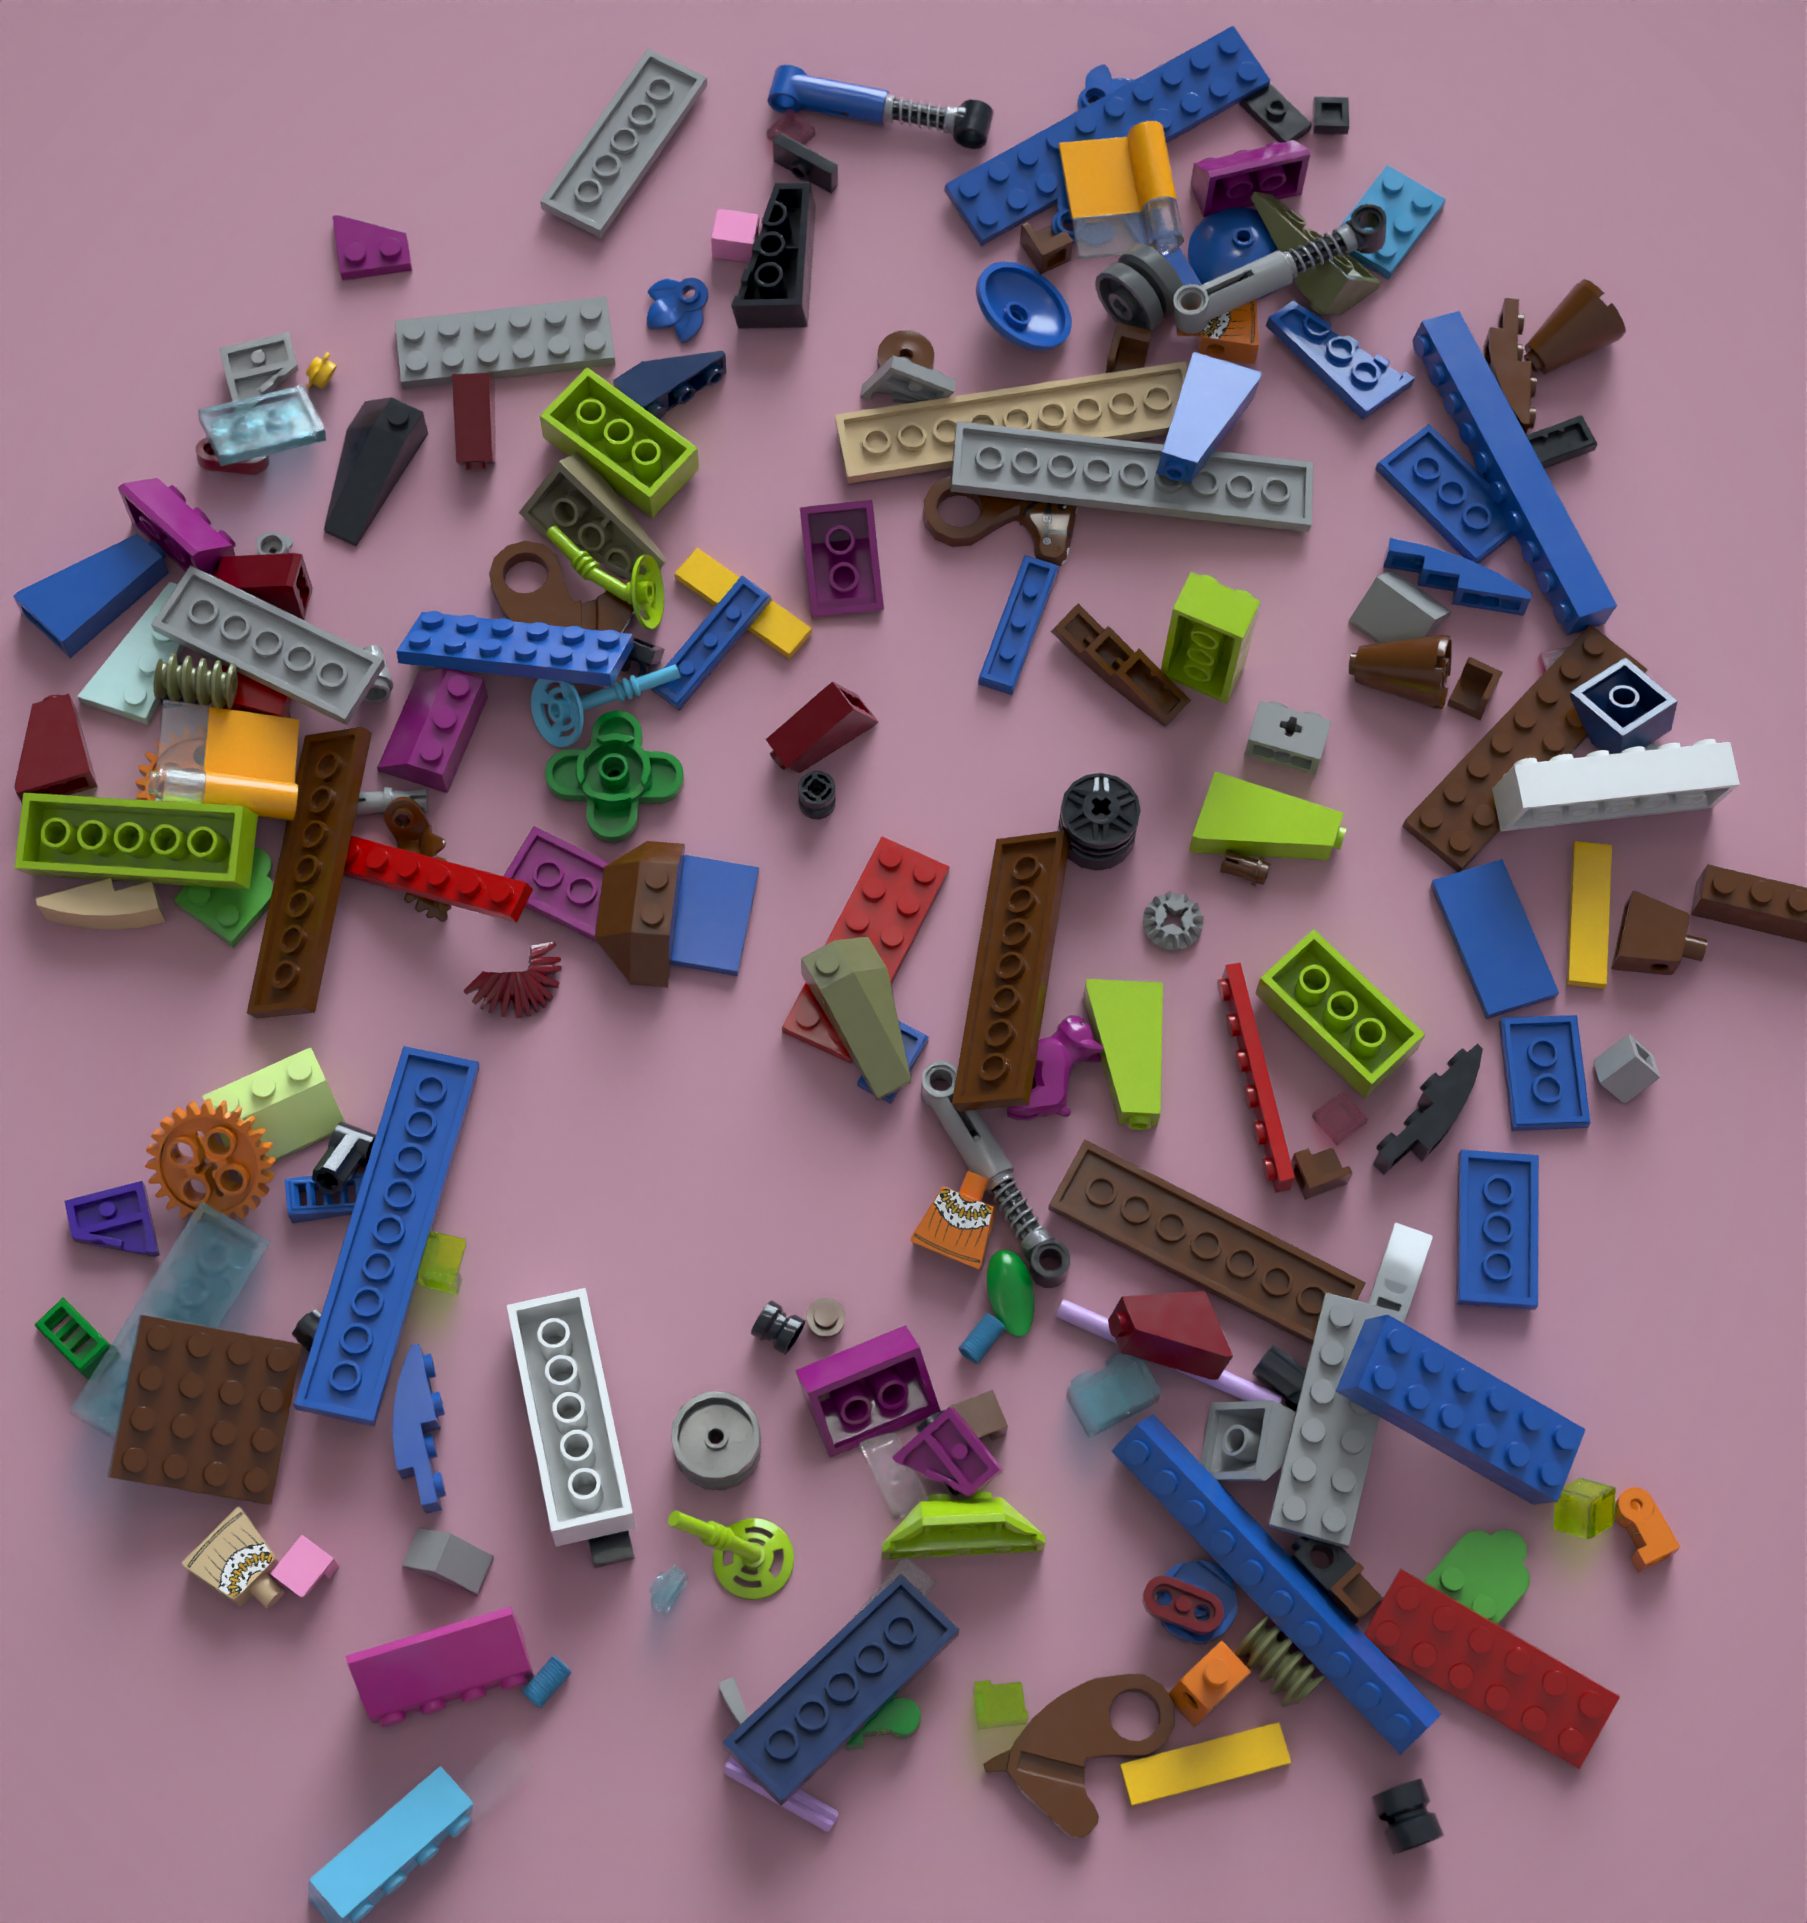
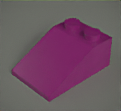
[799,500,884,617]

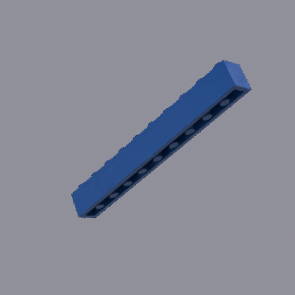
[1412,311,1617,635]
[1112,1414,1441,1755]

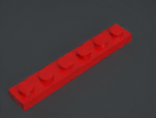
[343,836,533,923]
[1218,962,1295,1193]

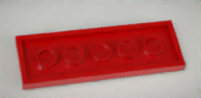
[782,836,950,1063]
[1364,1568,1620,1769]

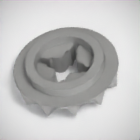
[1143,891,1204,950]

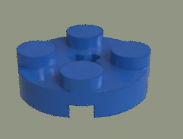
[1156,1560,1238,1645]

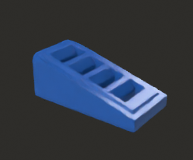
[284,1173,364,1223]

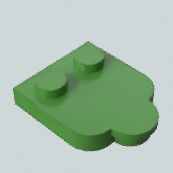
[173,848,273,948]
[1424,1529,1530,1624]

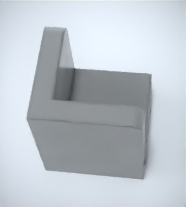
[1594,1034,1661,1103]

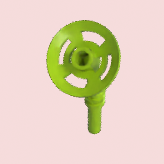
[546,525,664,629]
[668,1510,794,1600]

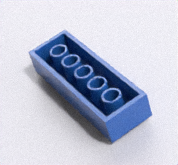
[1335,1314,1586,1505]

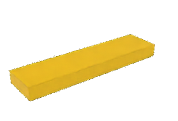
[674,548,812,660]
[1566,841,1612,989]
[1119,1722,1291,1807]

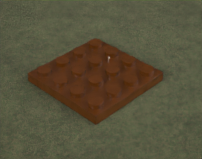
[107,1314,302,1505]

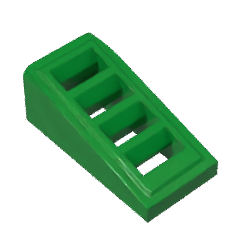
[34,1297,121,1383]

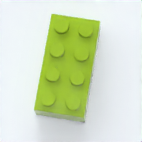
[540,367,699,518]
[1161,572,1261,704]
[1255,929,1425,1099]

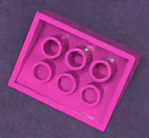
[345,1606,534,1727]

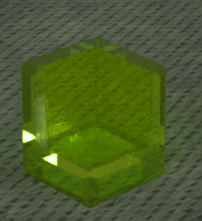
[418,1230,467,1295]
[1554,1478,1616,1540]
[972,1680,1029,1730]

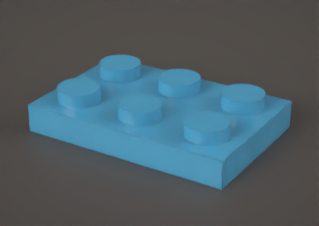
[1341,165,1446,280]

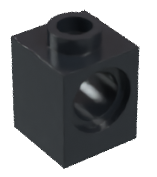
[1291,1536,1357,1594]

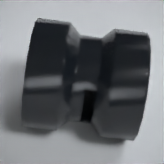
[798,770,836,820]
[751,1300,806,1355]

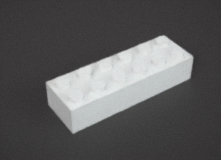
[1492,739,1740,831]
[507,1288,636,1547]

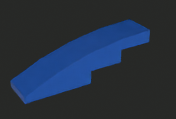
[1383,538,1531,616]

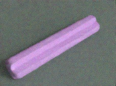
[724,1756,838,1832]

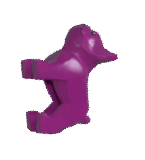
[1007,1015,1103,1121]

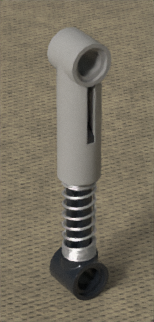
[1173,204,1387,334]
[921,1061,1071,1288]

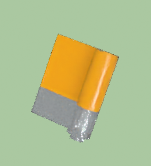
[1058,121,1184,259]
[147,700,300,821]

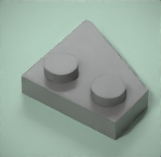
[219,332,299,417]
[860,355,956,404]

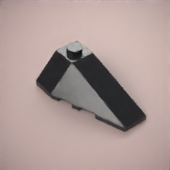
[324,397,428,546]

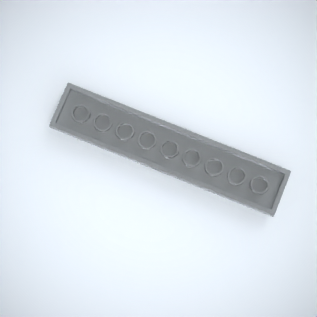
[950,421,1314,532]

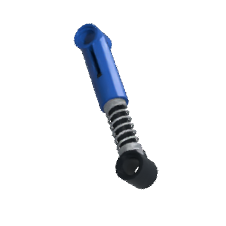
[767,65,994,149]

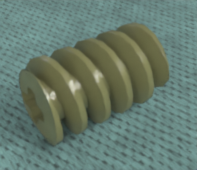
[153,653,238,709]
[1235,1616,1326,1707]

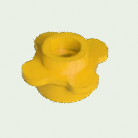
[305,352,337,389]

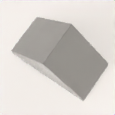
[402,1528,494,1595]

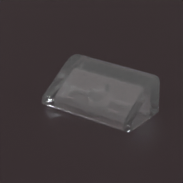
[859,1431,927,1521]

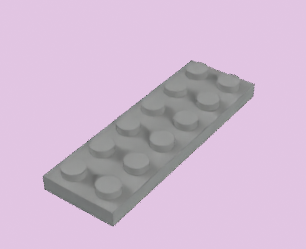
[540,49,707,238]
[395,296,616,389]
[151,565,385,725]
[1268,1293,1404,1548]

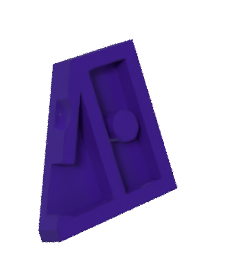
[64,1181,160,1257]

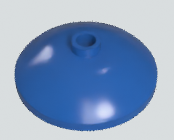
[1188,207,1278,298]
[976,262,1072,351]

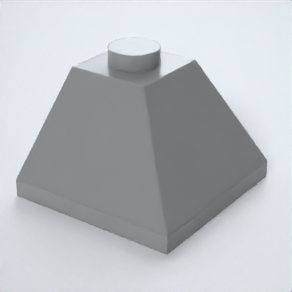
[1200,1400,1296,1482]

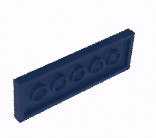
[722,1574,960,1806]

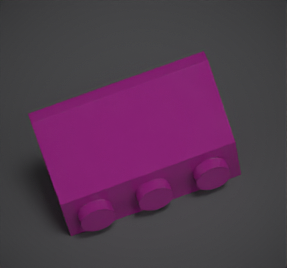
[1191,140,1311,217]
[118,478,236,575]
[377,668,488,793]
[795,1325,941,1458]

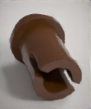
[1220,849,1271,886]

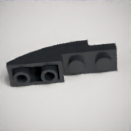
[1373,1043,1483,1175]

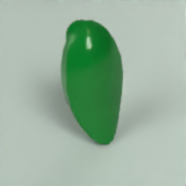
[987,1249,1034,1338]

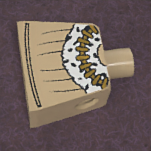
[181,1507,285,1609]

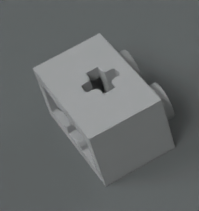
[1244,701,1331,775]

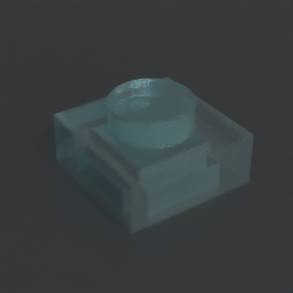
[649,1565,688,1615]

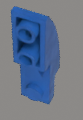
[392,1343,447,1514]

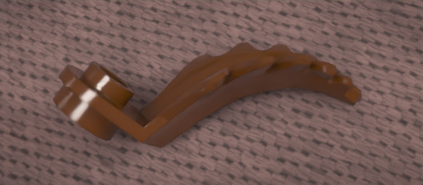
[384,797,451,922]

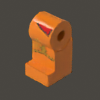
[1612,1487,1681,1572]

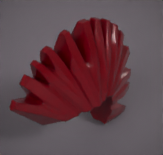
[463,941,562,1018]

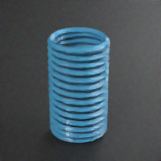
[958,1314,1005,1364]
[521,1655,572,1708]

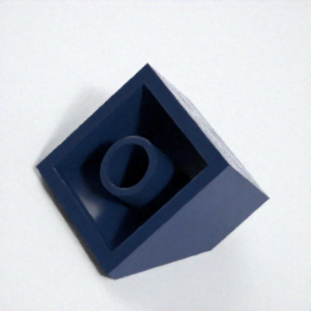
[1570,657,1678,755]

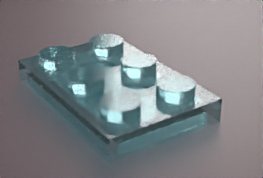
[198,385,326,466]

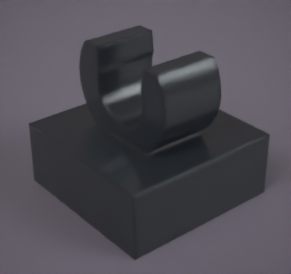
[620,637,665,677]

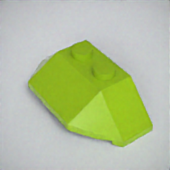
[881,1492,1046,1560]

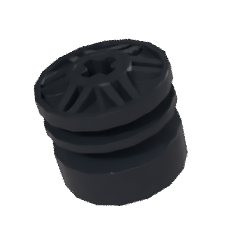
[1057,773,1141,871]

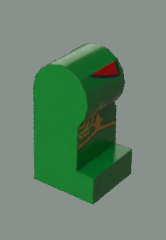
[846,1698,921,1751]

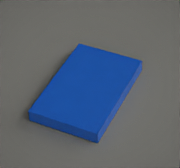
[671,855,759,976]
[1499,1015,1591,1131]

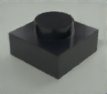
[1312,96,1350,134]

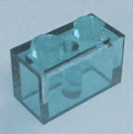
[1066,1353,1162,1438]

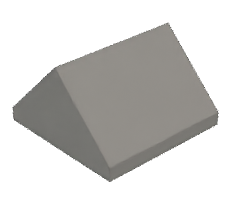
[1349,569,1451,643]

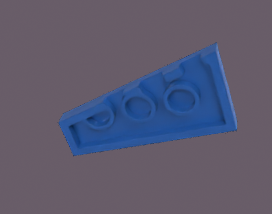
[1265,301,1415,420]

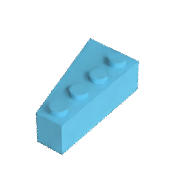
[308,1766,474,1923]

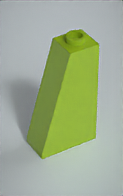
[1189,771,1347,860]
[1083,979,1163,1130]

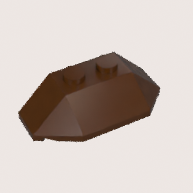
[595,841,685,988]

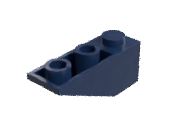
[613,350,727,420]

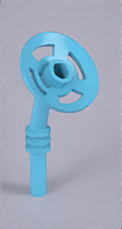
[531,664,681,747]

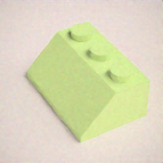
[202,1047,346,1177]

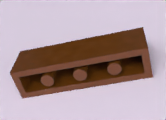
[1691,864,1807,943]

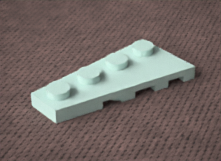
[77,582,185,725]

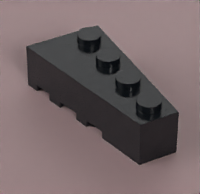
[731,182,816,329]

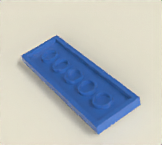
[396,611,634,687]

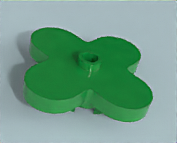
[545,710,684,843]

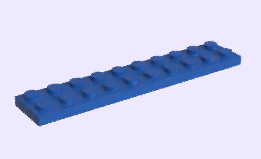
[944,26,1271,246]
[294,1046,479,1427]

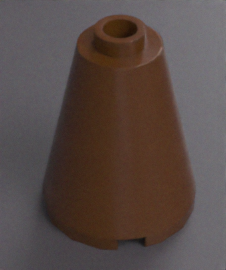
[1524,279,1626,374]
[1349,635,1452,709]

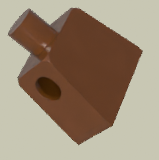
[1611,891,1707,975]

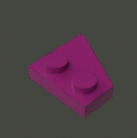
[333,215,412,281]
[892,1407,1004,1497]

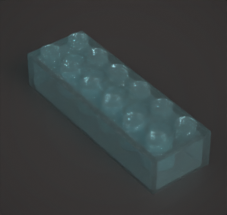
[70,1201,271,1440]

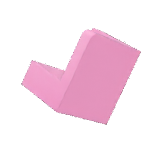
[711,209,760,263]
[270,1534,339,1598]

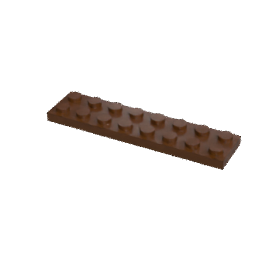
[1402,624,1648,872]
[247,727,372,1019]
[952,830,1070,1111]
[1048,1139,1366,1345]

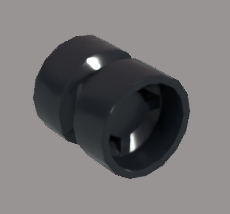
[1371,1779,1444,1854]

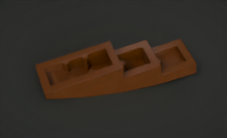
[1050,603,1191,727]

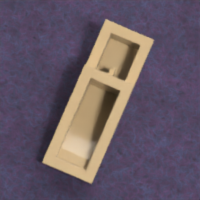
[36,878,166,930]

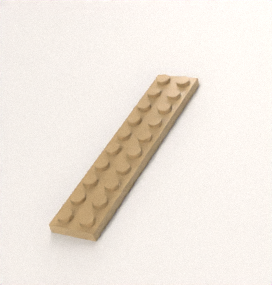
[835,361,1187,484]

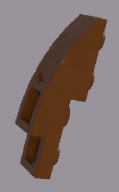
[1484,298,1537,434]

